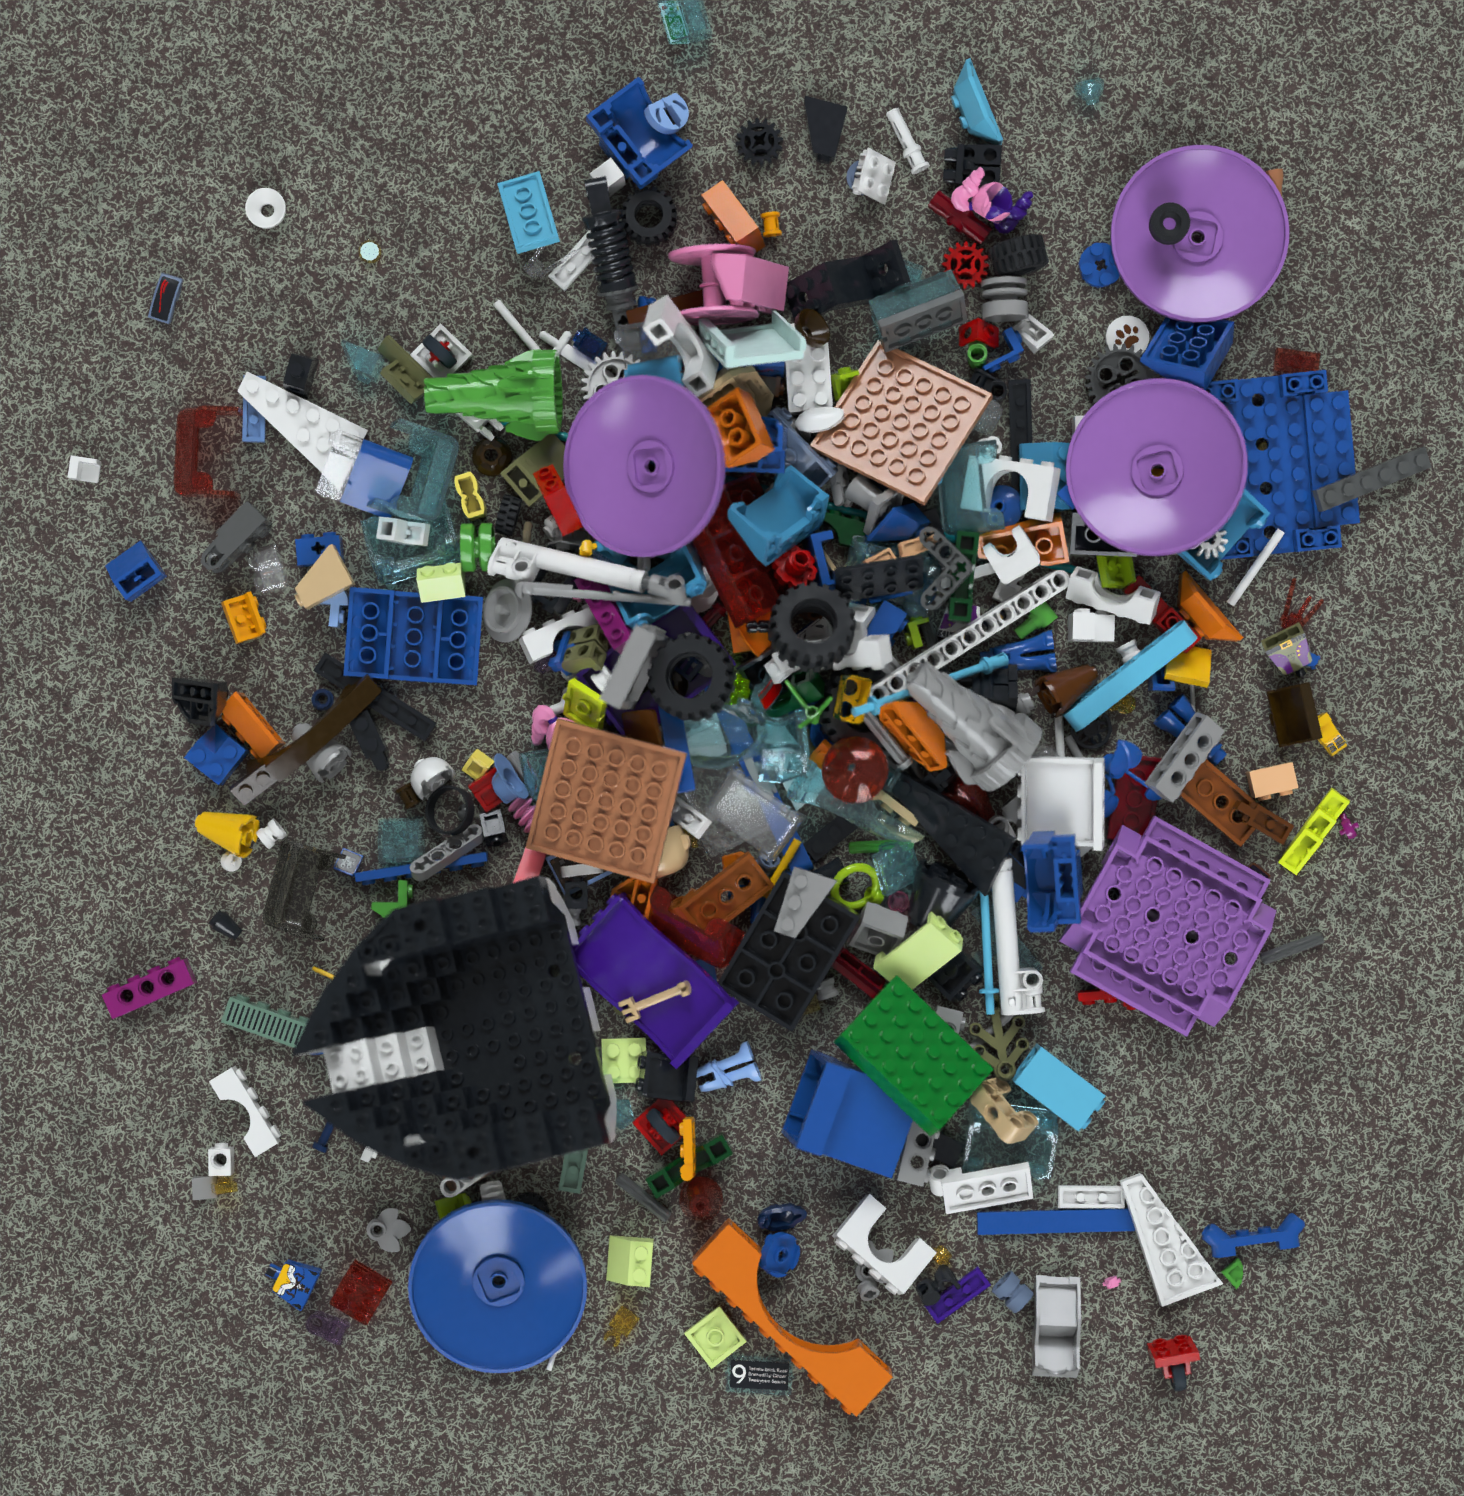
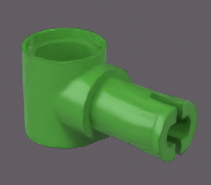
[967,327,987,369]
[1014,601,1058,640]

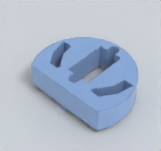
[644,93,689,134]

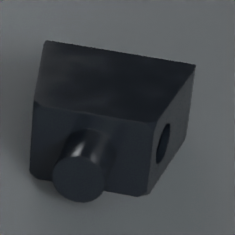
[283,353,319,399]

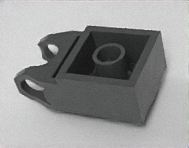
[200,501,273,573]

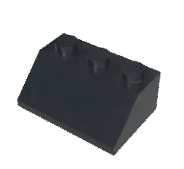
[1070,508,1137,557]

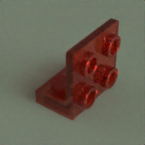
[329,1260,392,1325]

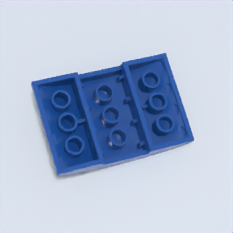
[343,587,483,685]

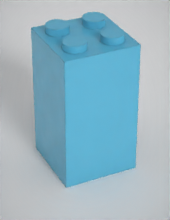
[1011,1043,1105,1131]

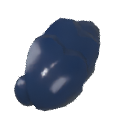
[757,1203,807,1231]

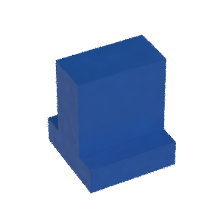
[781,1049,913,1178]

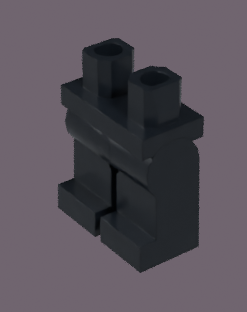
[943,144,1002,188]
[960,664,1018,712]

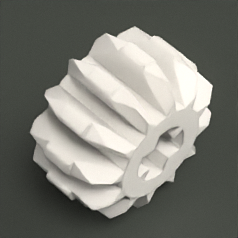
[1191,530,1228,559]
[480,1180,506,1201]

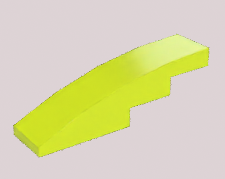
[1278,788,1350,875]

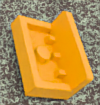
[221,591,266,644]

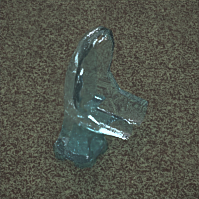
[684,698,810,770]
[785,752,925,843]

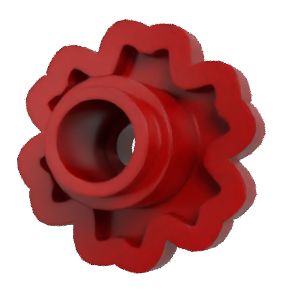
[772,545,817,590]

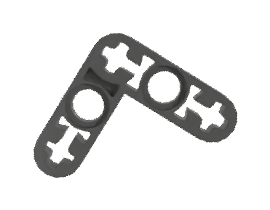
[919,527,973,611]

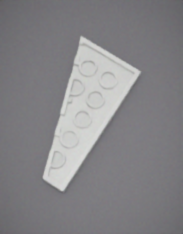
[238,372,368,490]
[1119,1173,1223,1307]

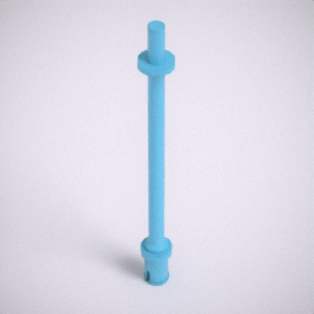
[851,652,1009,717]
[979,892,999,1015]

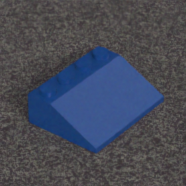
[1140,317,1234,391]

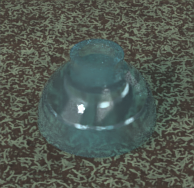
[1074,78,1104,105]

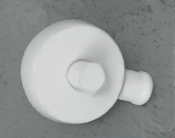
[221,851,242,872]

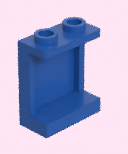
[802,530,835,591]

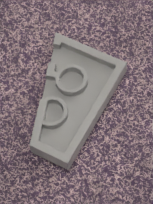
[774,867,838,938]

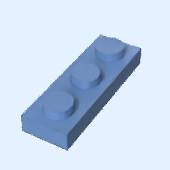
[242,375,266,443]

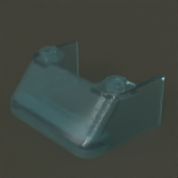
[367,418,459,522]

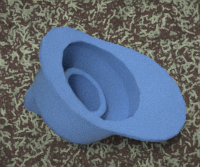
[492,754,529,804]

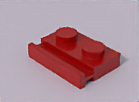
[468,767,503,813]

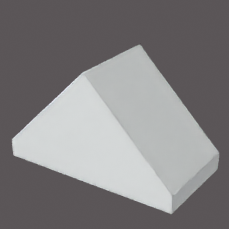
[1013,314,1054,354]

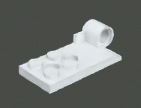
[929,1162,1033,1214]

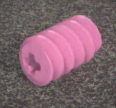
[508,791,536,833]

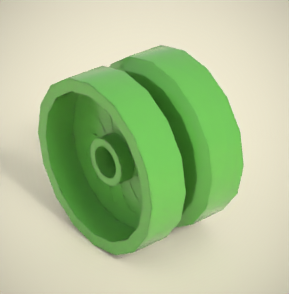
[460,523,496,572]

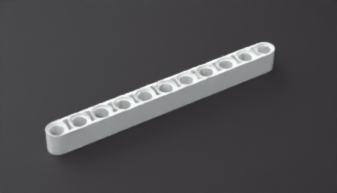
[869,570,1070,699]

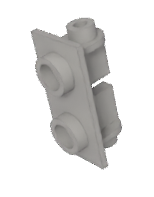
[548,527,593,554]

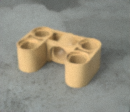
[969,1077,1039,1144]

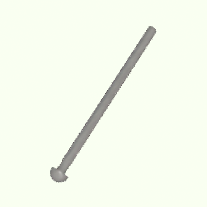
[515,581,691,606]

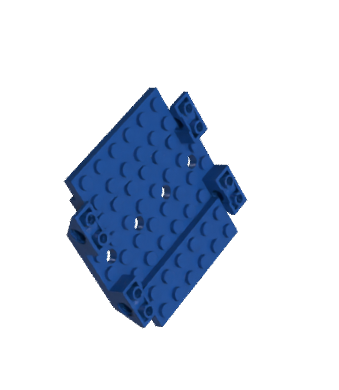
[1206,370,1360,560]

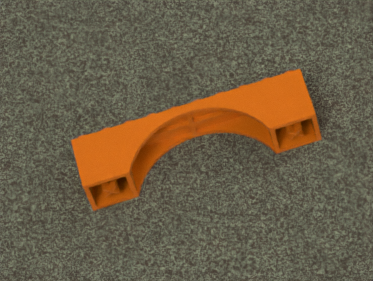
[692,1218,893,1417]

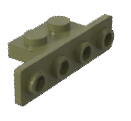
[378,335,433,404]

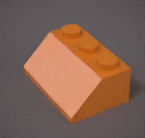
[707,387,774,468]
[221,692,286,759]

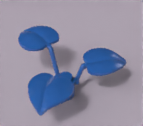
[1103,740,1174,818]

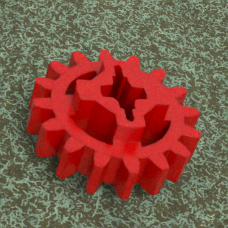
[941,241,989,290]

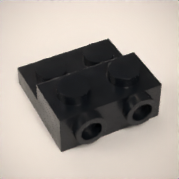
[928,950,984,1002]

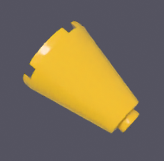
[195,812,260,858]

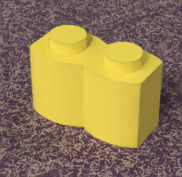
[455,472,487,521]

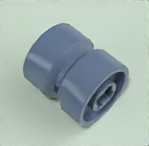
[991,1271,1034,1313]

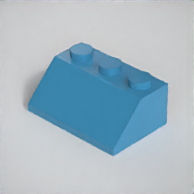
[1019,442,1071,512]

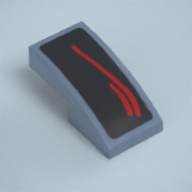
[148,273,183,324]

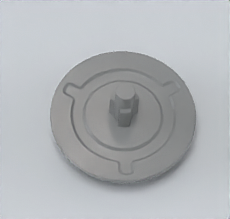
[483,579,532,643]

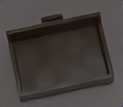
[1266,682,1323,748]

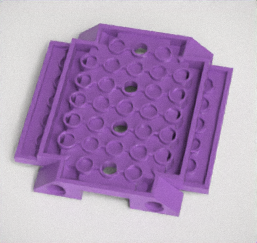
[1059,816,1276,1037]

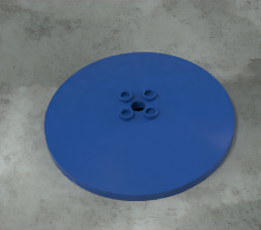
[408,1199,587,1373]

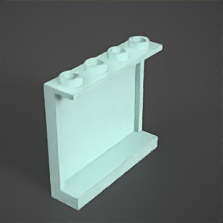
[699,310,806,368]

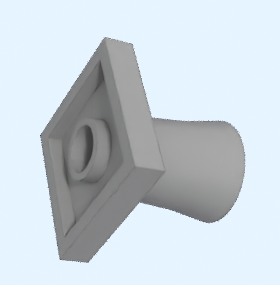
[845,474,904,536]

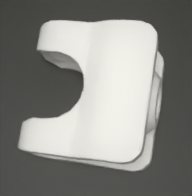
[983,525,1040,584]

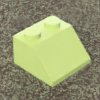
[417,563,465,603]
[606,1235,654,1287]

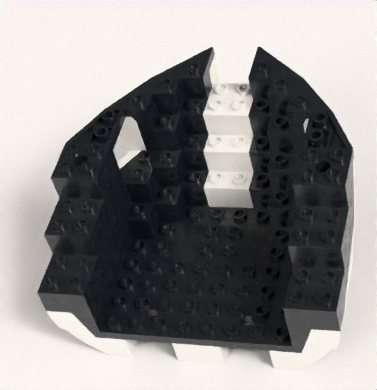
[292,876,617,1181]

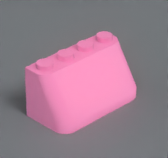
[710,253,789,314]

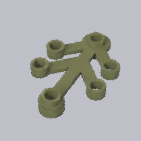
[968,995,1029,1081]

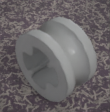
[857,1279,879,1301]

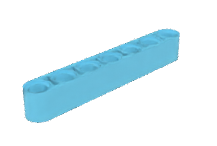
[1062,620,1197,732]

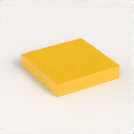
[1164,646,1212,688]

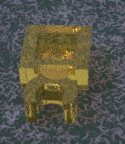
[603,1305,640,1348]

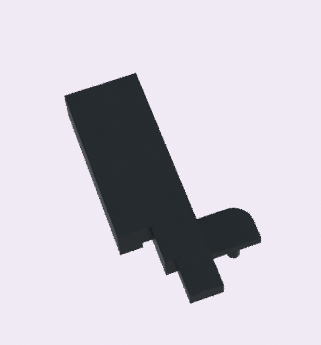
[916,1133,964,1168]

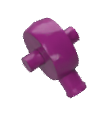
[1339,813,1359,839]

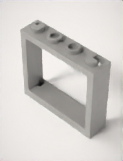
[599,624,670,709]

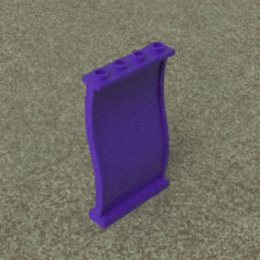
[573,892,739,1069]

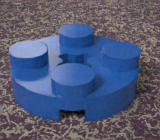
[1078,243,1120,288]
[759,1232,800,1278]

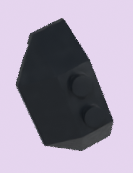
[172,677,229,726]

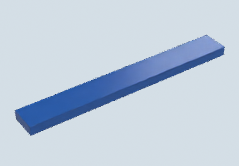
[977,1208,1135,1235]

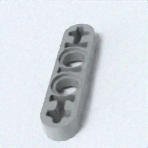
[410,824,484,881]

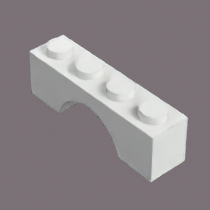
[1066,566,1161,625]
[519,604,598,664]
[806,635,893,670]
[209,1066,281,1157]

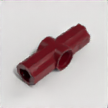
[927,190,992,245]

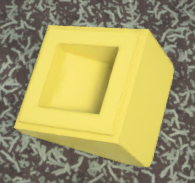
[462,749,494,780]

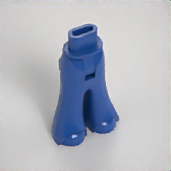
[980,630,1057,672]
[1153,693,1227,766]

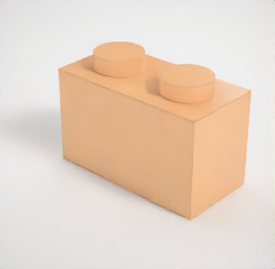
[1246,762,1298,801]

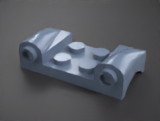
[766,407,838,488]

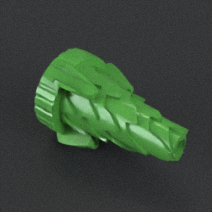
[424,349,563,441]

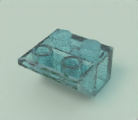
[657,0,712,44]

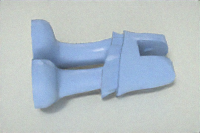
[697,1041,762,1092]

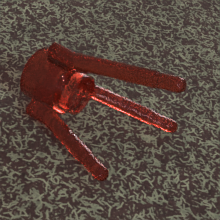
[1280,578,1324,629]

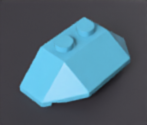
[951,58,1003,145]

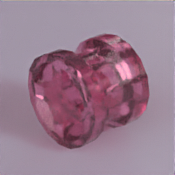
[887,890,910,913]

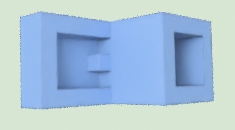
[320,590,349,628]

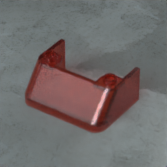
[174,405,243,499]

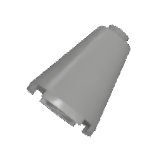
[291,723,352,783]

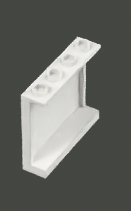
[1017,756,1105,851]

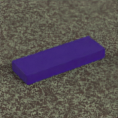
[924,1266,991,1324]

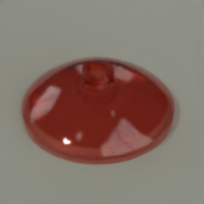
[822,736,889,804]

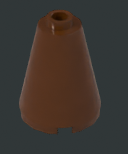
[1034,664,1098,718]

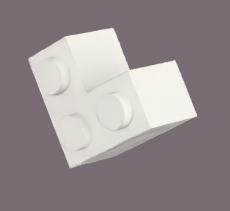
[1068,608,1115,643]

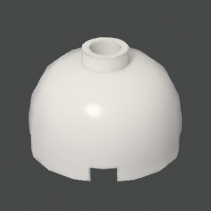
[410,757,456,800]

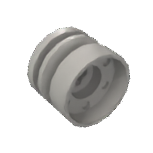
[981,275,1028,322]

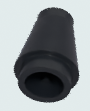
[208,910,243,941]

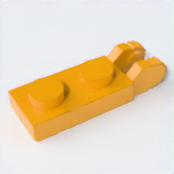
[679,1117,696,1181]

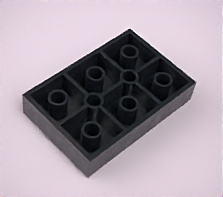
[717,870,862,1032]

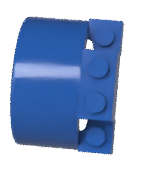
[586,77,693,190]

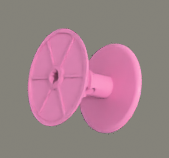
[668,244,759,326]

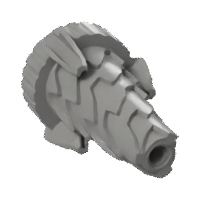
[906,661,1042,791]

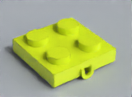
[562,678,607,730]

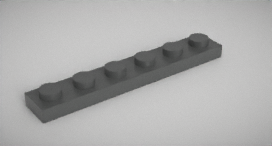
[1312,446,1431,512]

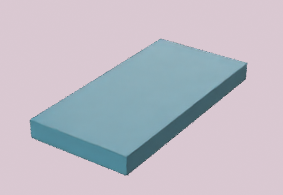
[497,171,560,254]

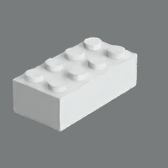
[785,321,833,415]

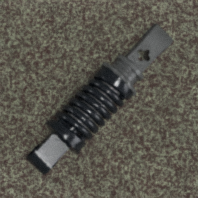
[582,176,641,353]

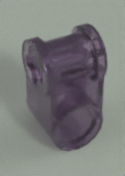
[306,1310,351,1345]

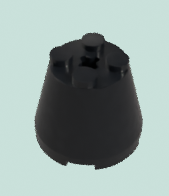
[908,859,980,927]

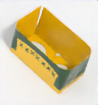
[833,675,872,724]

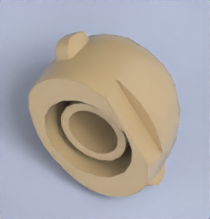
[656,824,690,879]

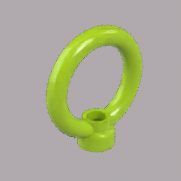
[830,863,885,910]

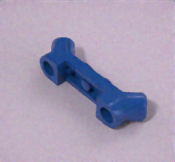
[1202,1213,1305,1258]

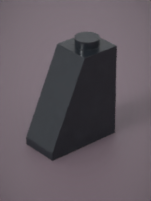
[804,96,848,164]

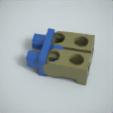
[548,623,610,676]

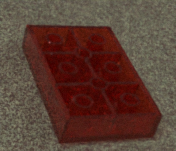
[692,472,810,629]

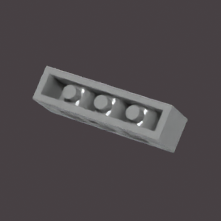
[1145,712,1225,802]

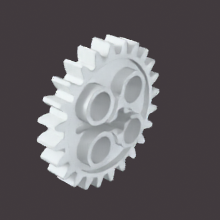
[580,351,640,400]

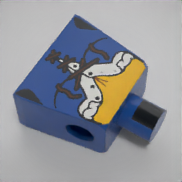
[265,1259,323,1311]

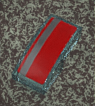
[751,671,783,714]

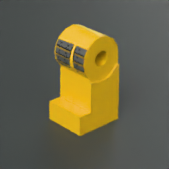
[1317,712,1347,756]

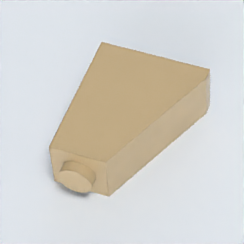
[294,544,355,610]

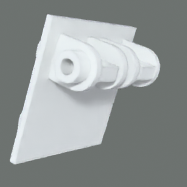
[852,148,896,205]

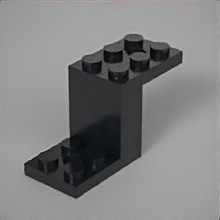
[786,239,911,321]

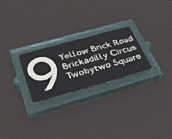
[725,1354,794,1395]

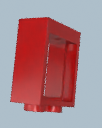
[532,464,583,536]

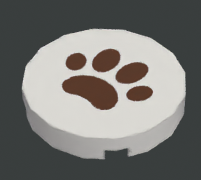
[1105,316,1149,360]

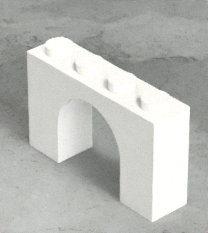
[643,295,719,397]
[962,452,1061,522]
[832,1194,937,1295]

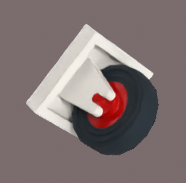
[410,323,473,378]

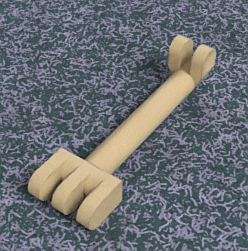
[618,980,692,1023]

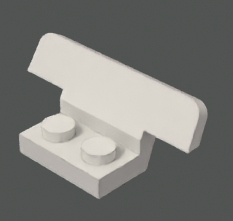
[806,603,876,652]

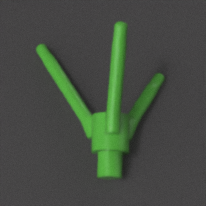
[785,680,833,729]

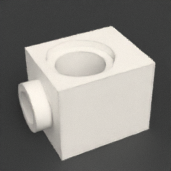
[208,1143,234,1176]

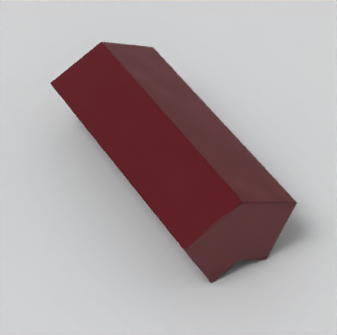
[832,947,886,998]

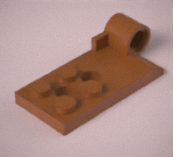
[1180,756,1258,847]
[667,851,774,941]

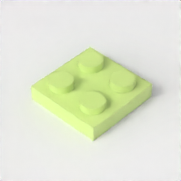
[601,1037,646,1083]
[684,1305,747,1369]

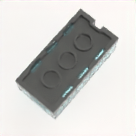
[869,269,967,353]

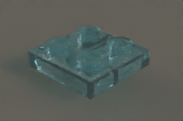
[871,837,918,897]

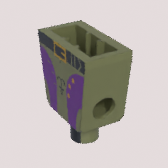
[1261,622,1312,678]

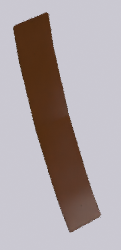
[626,290,704,327]

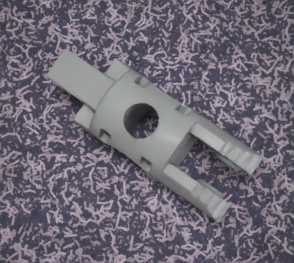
[829,463,853,507]

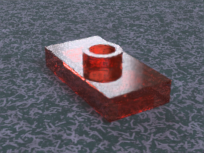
[1273,348,1321,373]

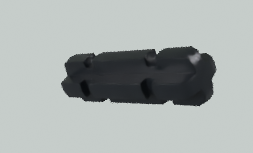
[746,620,769,633]

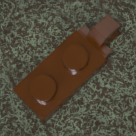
[1233,800,1294,845]

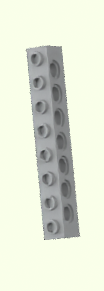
[895,1006,966,1187]

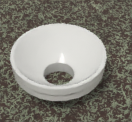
[245,188,286,229]

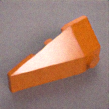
[978,512,1070,566]

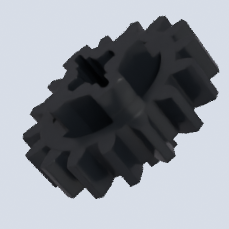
[736,118,783,167]

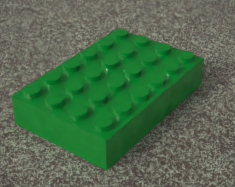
[833,975,994,1137]

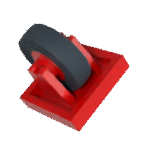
[632,1099,687,1155]
[1147,1335,1200,1391]

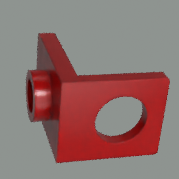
[959,318,999,348]

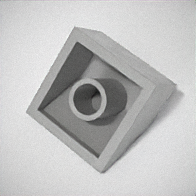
[849,901,909,955]

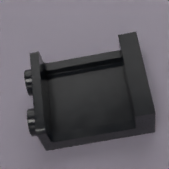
[635,1051,699,1103]

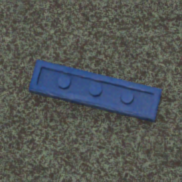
[659,706,696,794]

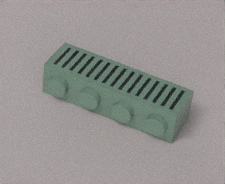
[221,993,309,1048]

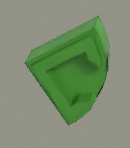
[1221,1257,1243,1289]

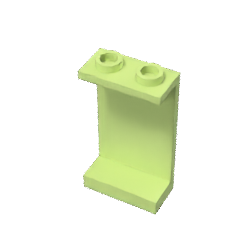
[873,911,963,990]

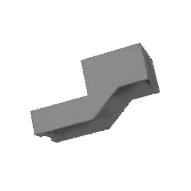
[1032,1275,1081,1378]

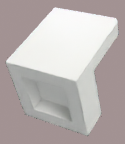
[68,456,102,483]

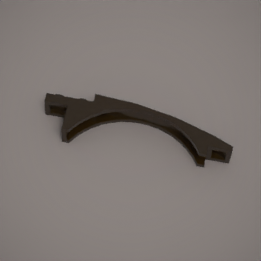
[229,674,382,806]

